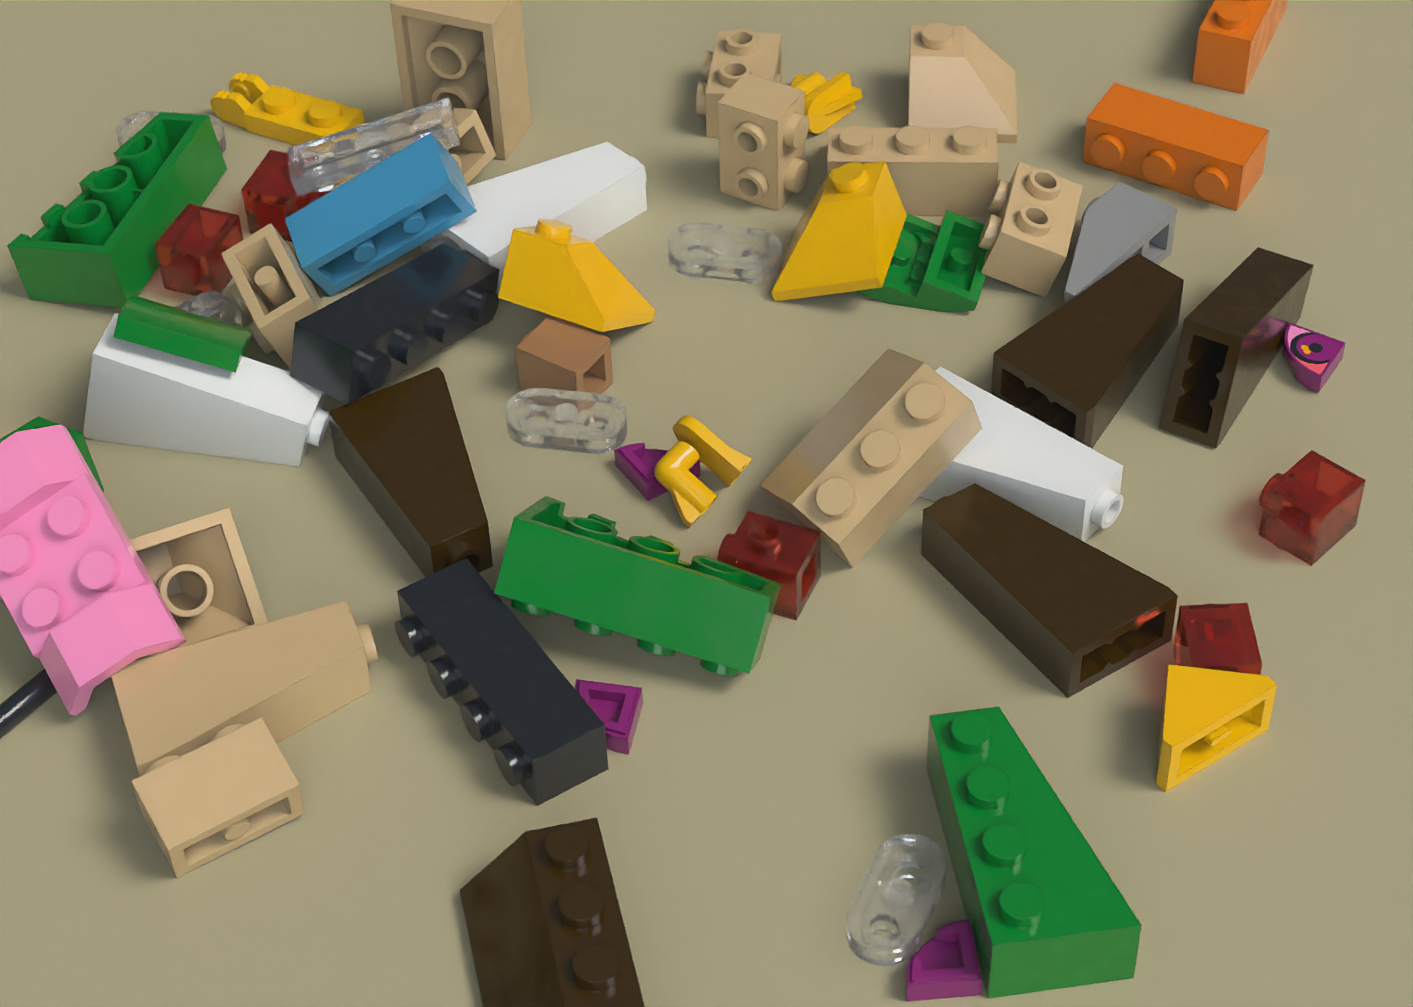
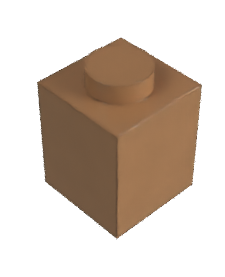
[515,315,613,417]

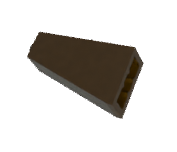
[1159,247,1314,448]
[991,253,1184,449]
[328,367,493,577]
[921,483,1178,698]

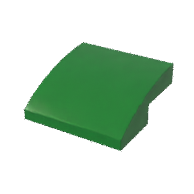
[855,210,987,312]
[113,295,253,373]

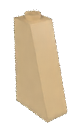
[111,600,378,777]

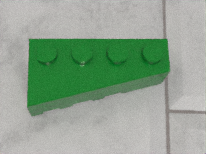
[7,112,227,308]
[494,496,781,676]
[927,706,1142,999]

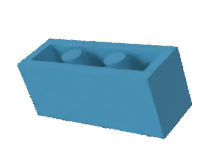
[285,132,477,297]

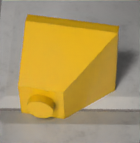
[771,160,907,302]
[498,219,656,332]

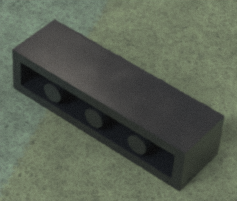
[290,243,500,405]
[395,558,608,806]

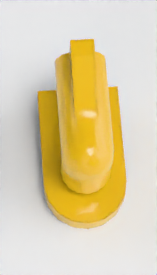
[791,71,862,134]
[654,415,752,528]

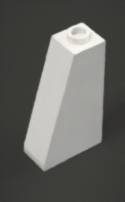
[421,142,647,295]
[83,313,329,467]
[919,367,1124,542]

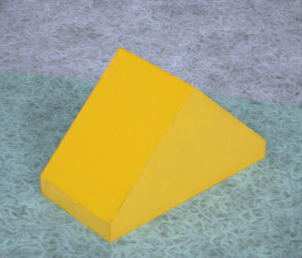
[1156,664,1277,792]

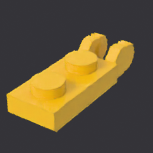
[210,71,365,156]

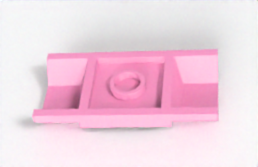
[0,424,186,716]

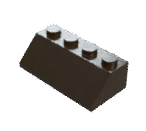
[460,817,645,1007]

